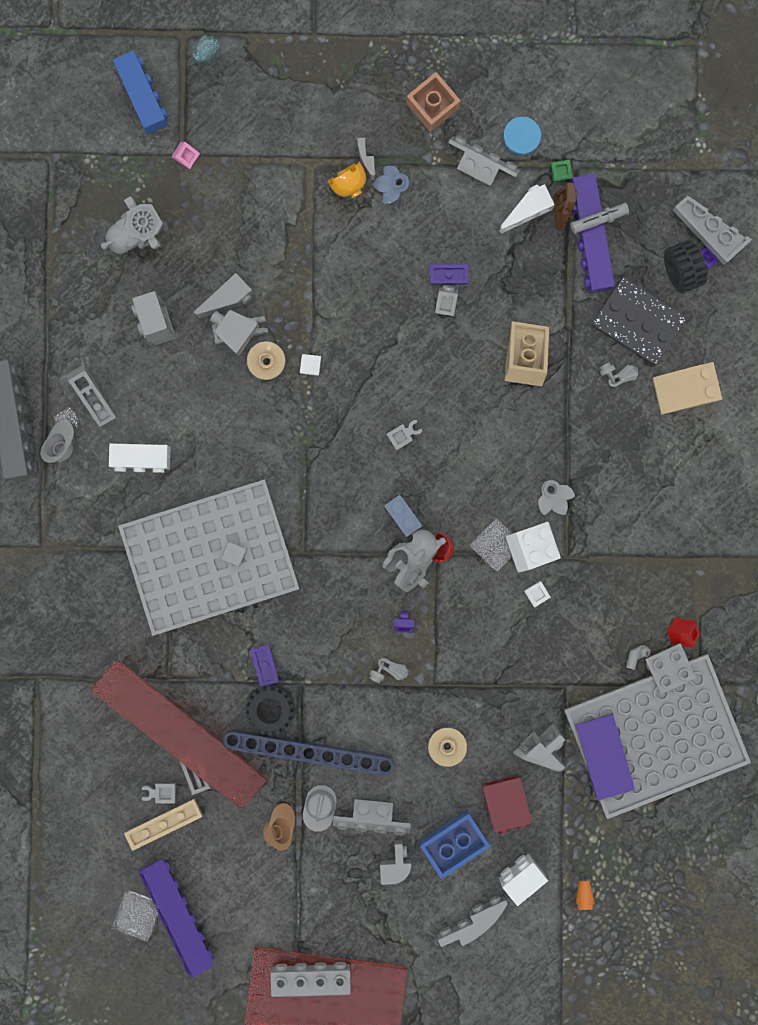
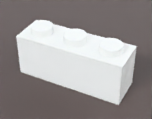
[109,444,170,473]

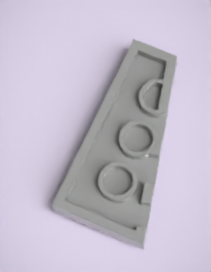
[673,196,752,265]

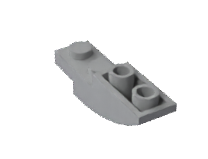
[437,895,507,947]

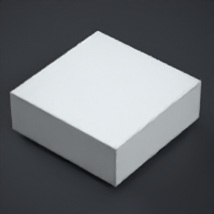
[300,354,321,376]
[524,581,551,607]

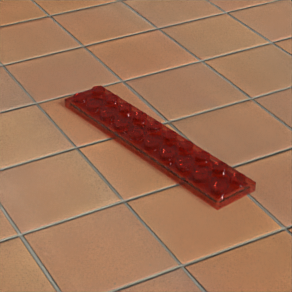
[91,659,267,810]

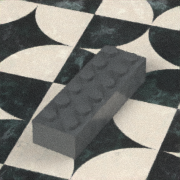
[0,360,39,481]

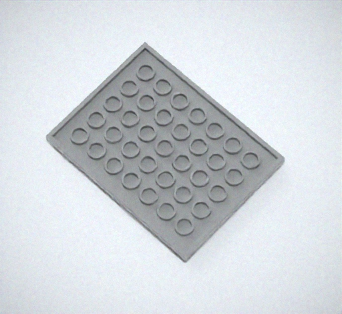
[563,654,751,819]

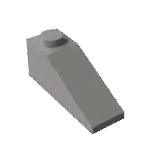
[194,273,253,318]
[68,364,116,427]

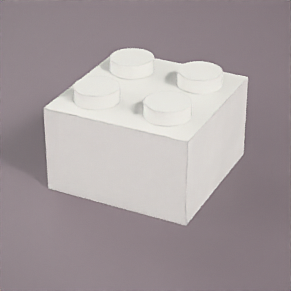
[505,522,561,573]
[499,853,548,906]

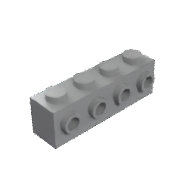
[271,962,351,997]

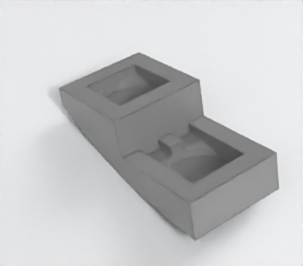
[357,138,375,181]

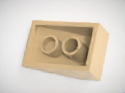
[504,321,549,386]
[652,362,722,415]

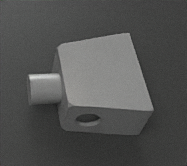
[210,310,260,356]

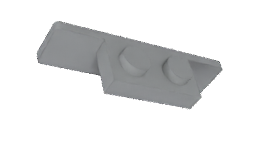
[448,136,520,186]
[333,799,411,835]

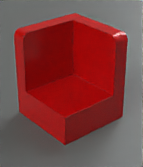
[667,618,700,648]

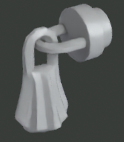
[600,362,638,387]
[369,658,408,683]

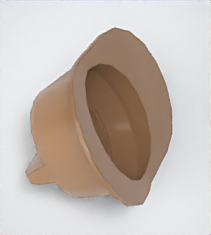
[263,803,295,851]

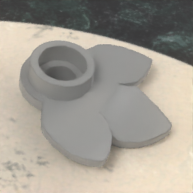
[538,480,575,515]

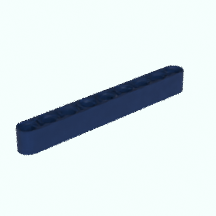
[223,730,394,775]

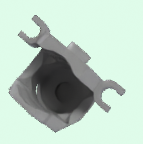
[101,196,164,254]
[383,530,446,592]

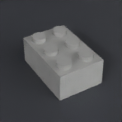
[131,291,176,345]

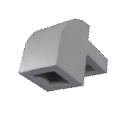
[380,840,411,885]

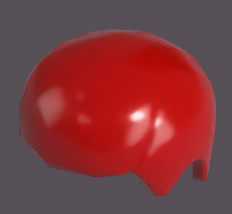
[432,533,454,563]

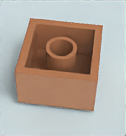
[406,72,461,133]

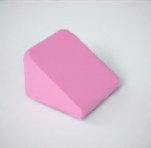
[171,142,200,169]

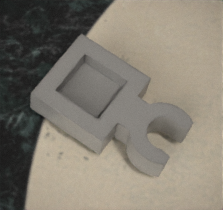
[387,420,422,451]
[142,783,176,803]

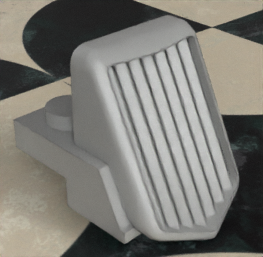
[514,723,565,772]

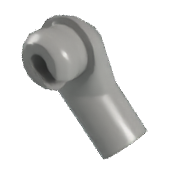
[626,645,651,670]

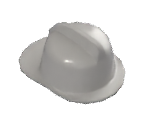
[40,420,74,463]
[303,785,337,831]

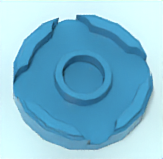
[503,117,541,156]

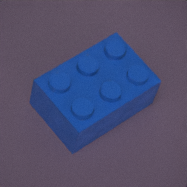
[419,809,490,879]

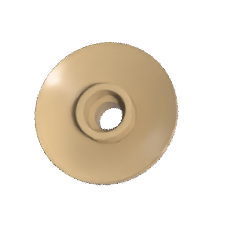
[247,342,285,380]
[428,728,467,767]

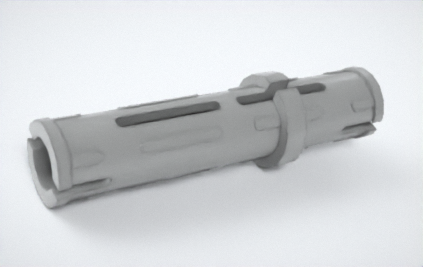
[571,203,629,234]

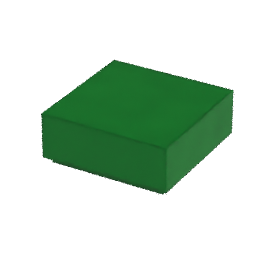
[550,160,573,183]

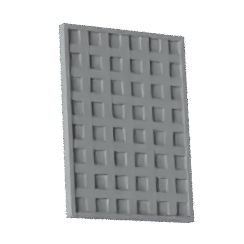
[118,479,300,636]

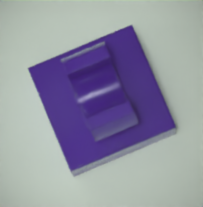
[394,611,414,633]

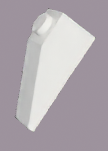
[499,184,554,234]

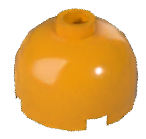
[327,161,366,198]

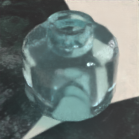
[192,35,221,65]

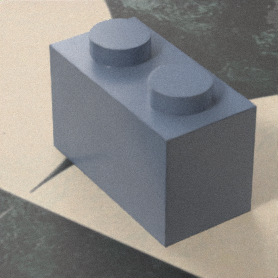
[384,495,422,537]

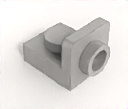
[435,285,458,316]

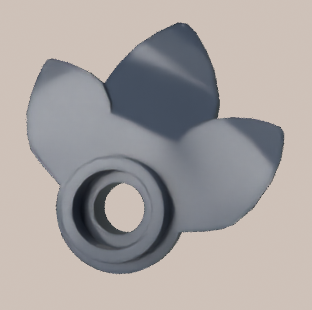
[372,166,410,204]

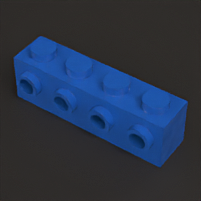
[113,50,168,135]

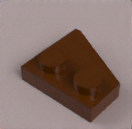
[554,183,577,230]

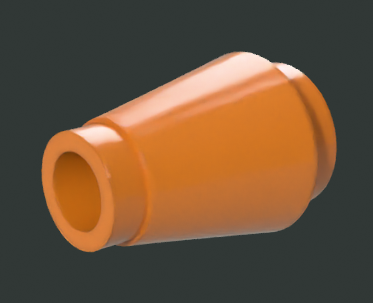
[576,880,595,910]

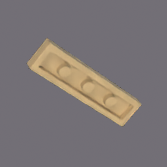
[124,798,203,851]

